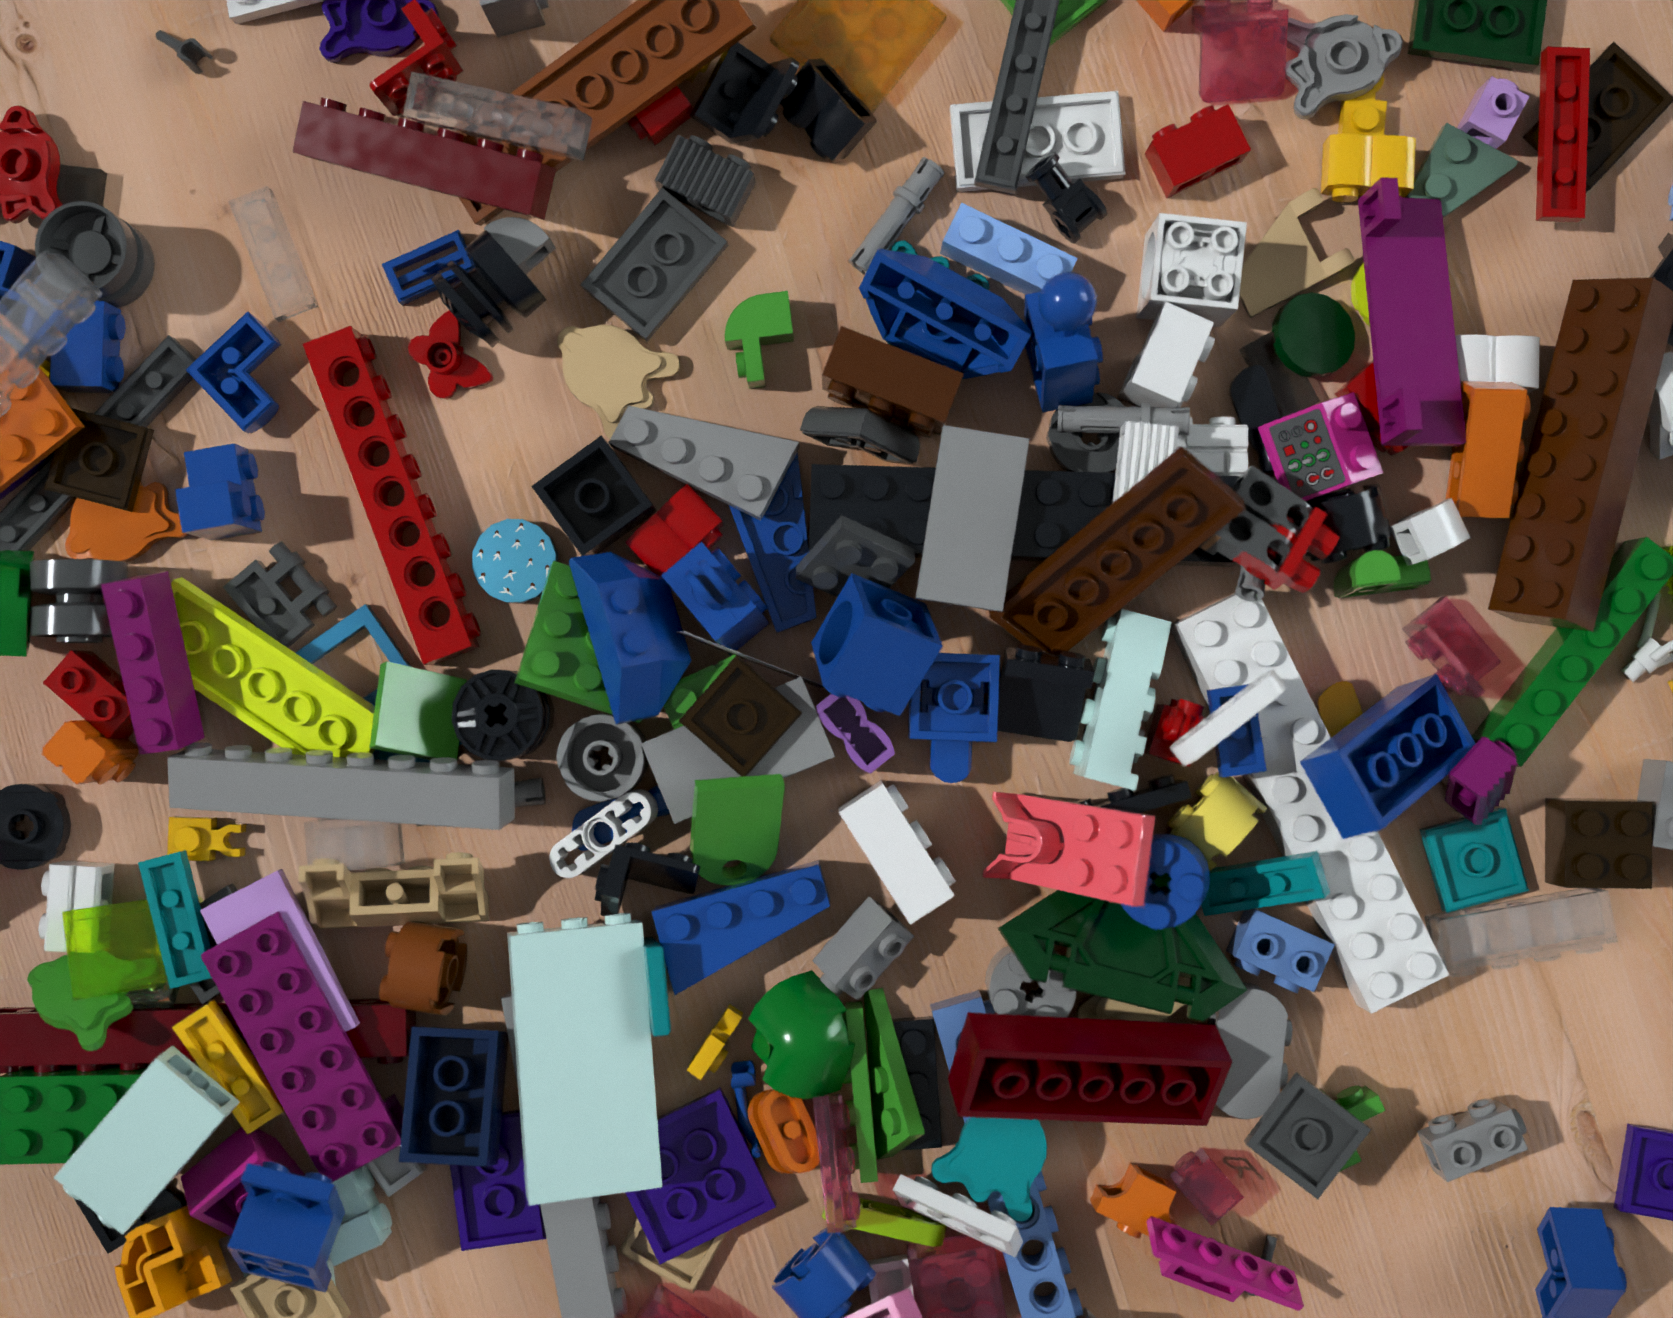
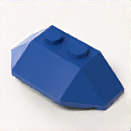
[859,248,1032,379]
[568,552,692,725]

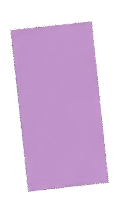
[200,869,360,1032]

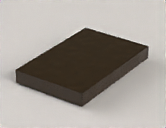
[1522,42,1673,192]

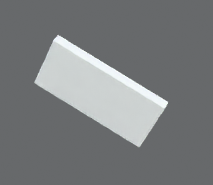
[949,91,1126,192]

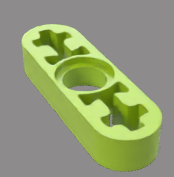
[822,1193,947,1247]

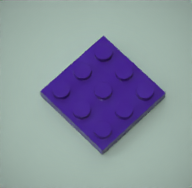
[625,1087,777,1265]

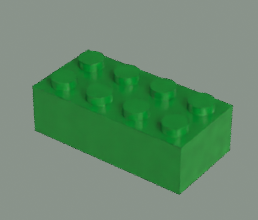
[0,1064,151,1165]

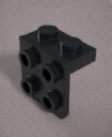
[690,42,800,144]
[997,645,1095,742]
[595,842,700,916]

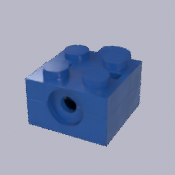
[661,542,770,656]
[908,653,1000,783]

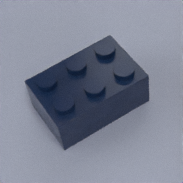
[399,1027,509,1166]

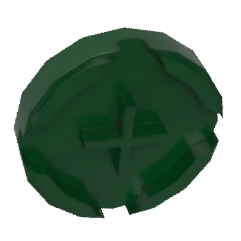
[1272,292,1355,378]

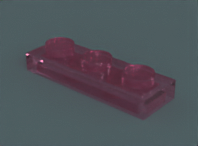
[813,1094,860,1233]

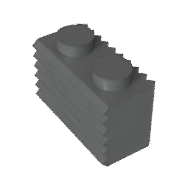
[654,135,755,227]

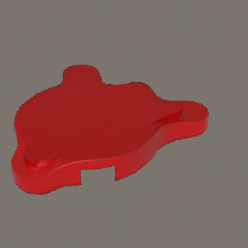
[0,106,62,224]

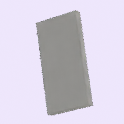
[915,425,1030,612]
[641,676,835,824]

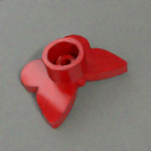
[408,310,493,399]

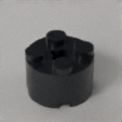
[1305,484,1392,564]

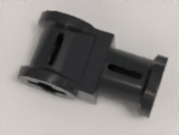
[1025,152,1107,244]

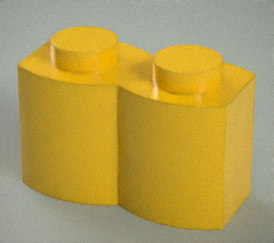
[1321,133,1416,202]

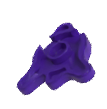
[319,0,439,63]

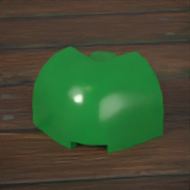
[0,550,34,657]
[748,970,855,1099]

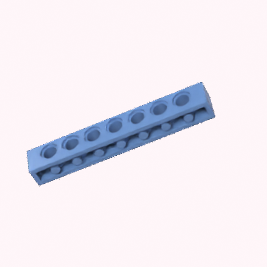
[930,990,1083,1318]

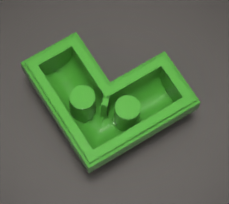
[1334,550,1431,598]

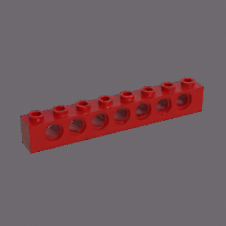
[303,326,481,665]

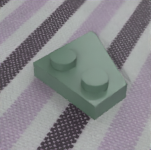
[1404,123,1519,218]

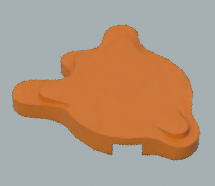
[65,482,188,562]

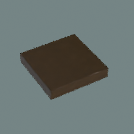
[44,408,154,512]
[678,655,802,777]

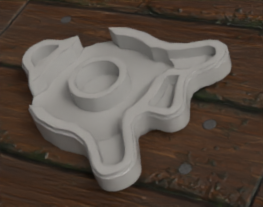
[1275,14,1403,119]

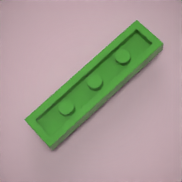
[842,1001,878,1183]

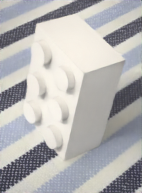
[839,780,956,925]

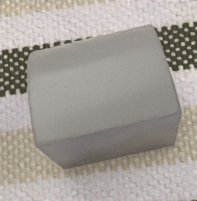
[484,217,556,274]

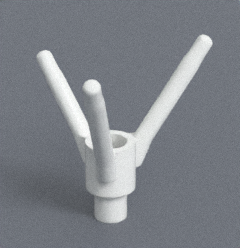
[1621,592,1673,682]

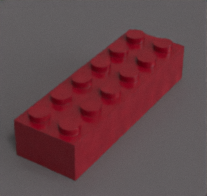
[948,1012,1233,1126]

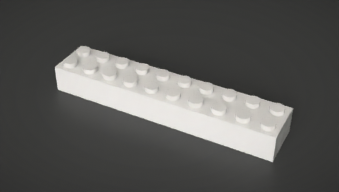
[1170,593,1449,1014]

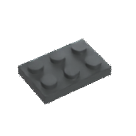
[581,188,728,342]

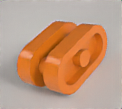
[748,1089,823,1174]

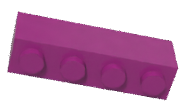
[101,571,205,755]

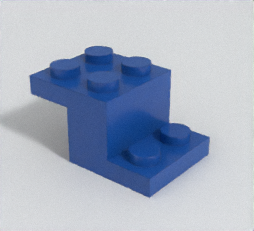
[227,1161,345,1293]

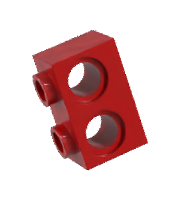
[43,650,134,739]

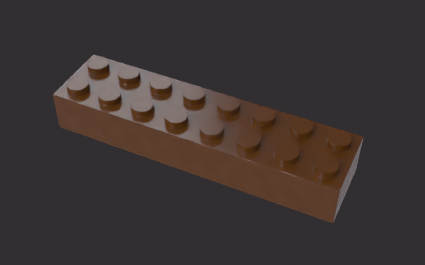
[1488,277,1673,632]

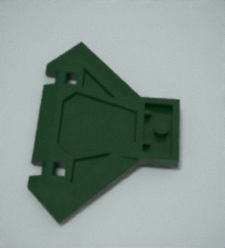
[998,871,1247,1022]

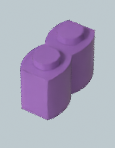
[816,694,895,773]

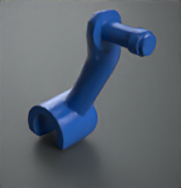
[731,1060,762,1158]

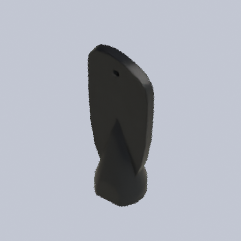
[1229,365,1280,473]

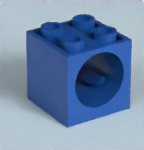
[811,573,943,716]

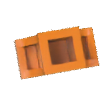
[1090,1163,1177,1238]

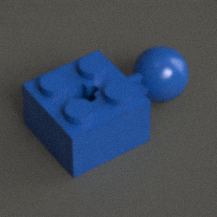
[1024,272,1103,413]

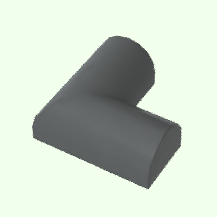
[800,406,920,464]

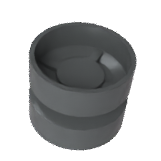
[35,201,154,308]
[30,559,128,643]

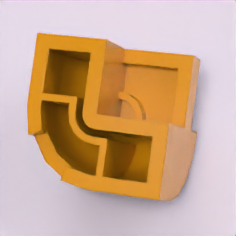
[115,1206,232,1318]

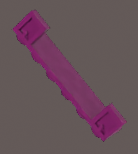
[1358,177,1466,446]
[201,911,404,1183]

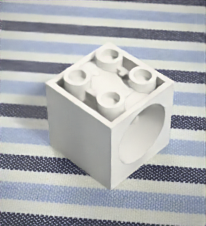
[1136,213,1247,327]

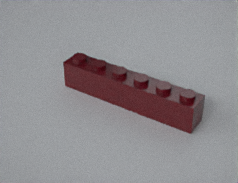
[292,97,556,220]

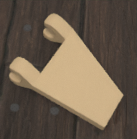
[1239,188,1354,318]

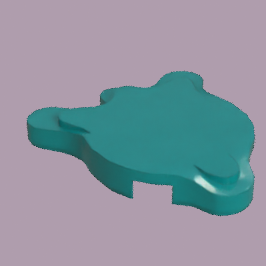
[931,1117,1047,1221]

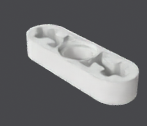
[1170,669,1287,766]
[549,789,658,878]

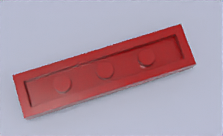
[1536,46,1590,223]

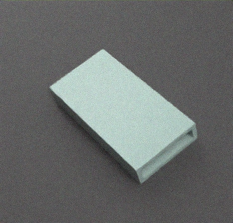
[507,913,662,1206]

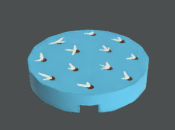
[472,519,558,603]

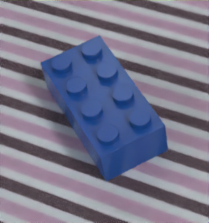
[1300,674,1476,839]

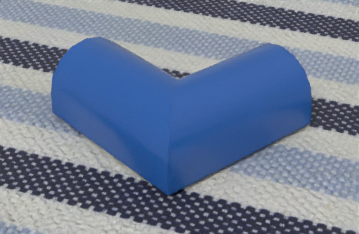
[186,312,281,433]

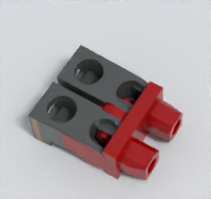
[1199,466,1340,593]

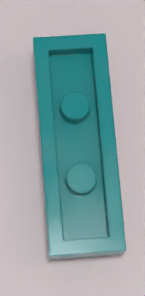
[138,850,212,989]
[1201,851,1330,916]

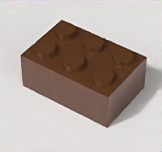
[822,326,964,437]

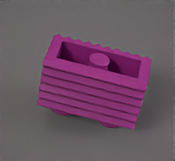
[1444,736,1517,825]

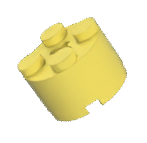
[1166,772,1267,871]

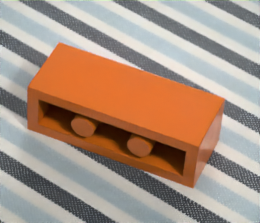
[1446,381,1530,518]

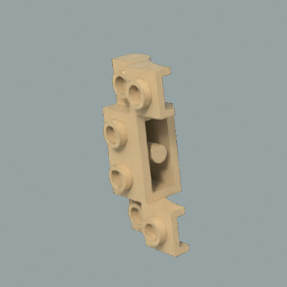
[298,852,489,930]

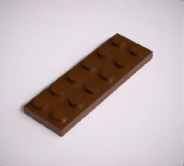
[989,445,1245,655]

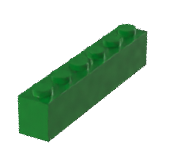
[1472,537,1673,767]

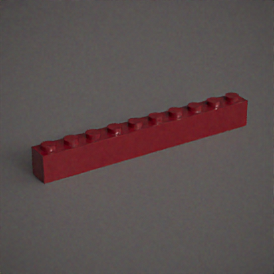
[0,998,416,1074]

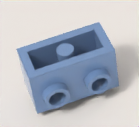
[1226,909,1335,994]

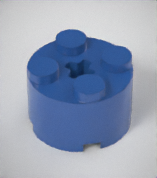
[1121,834,1210,930]
[772,1225,876,1318]

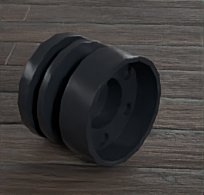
[430,230,546,348]
[452,669,554,761]

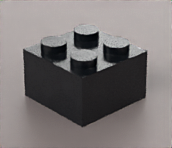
[531,435,657,556]

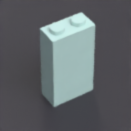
[53,1045,240,1235]

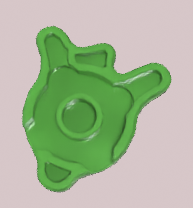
[27,951,159,1051]

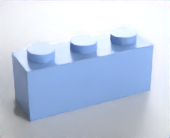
[940,202,1078,295]

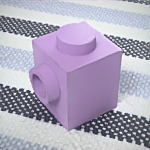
[1457,76,1530,149]

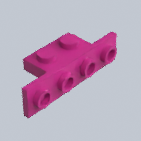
[1146,1216,1304,1311]

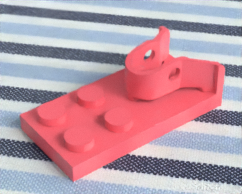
[982,792,1155,907]

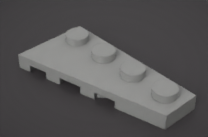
[608,406,800,521]

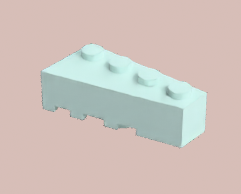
[1069,609,1172,791]

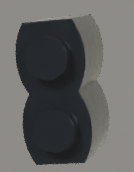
[780,58,877,161]

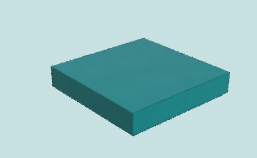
[1419,807,1529,913]
[643,937,671,1037]

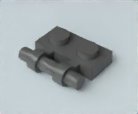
[223,541,337,648]

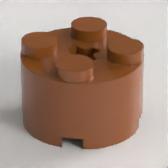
[379,921,467,1016]

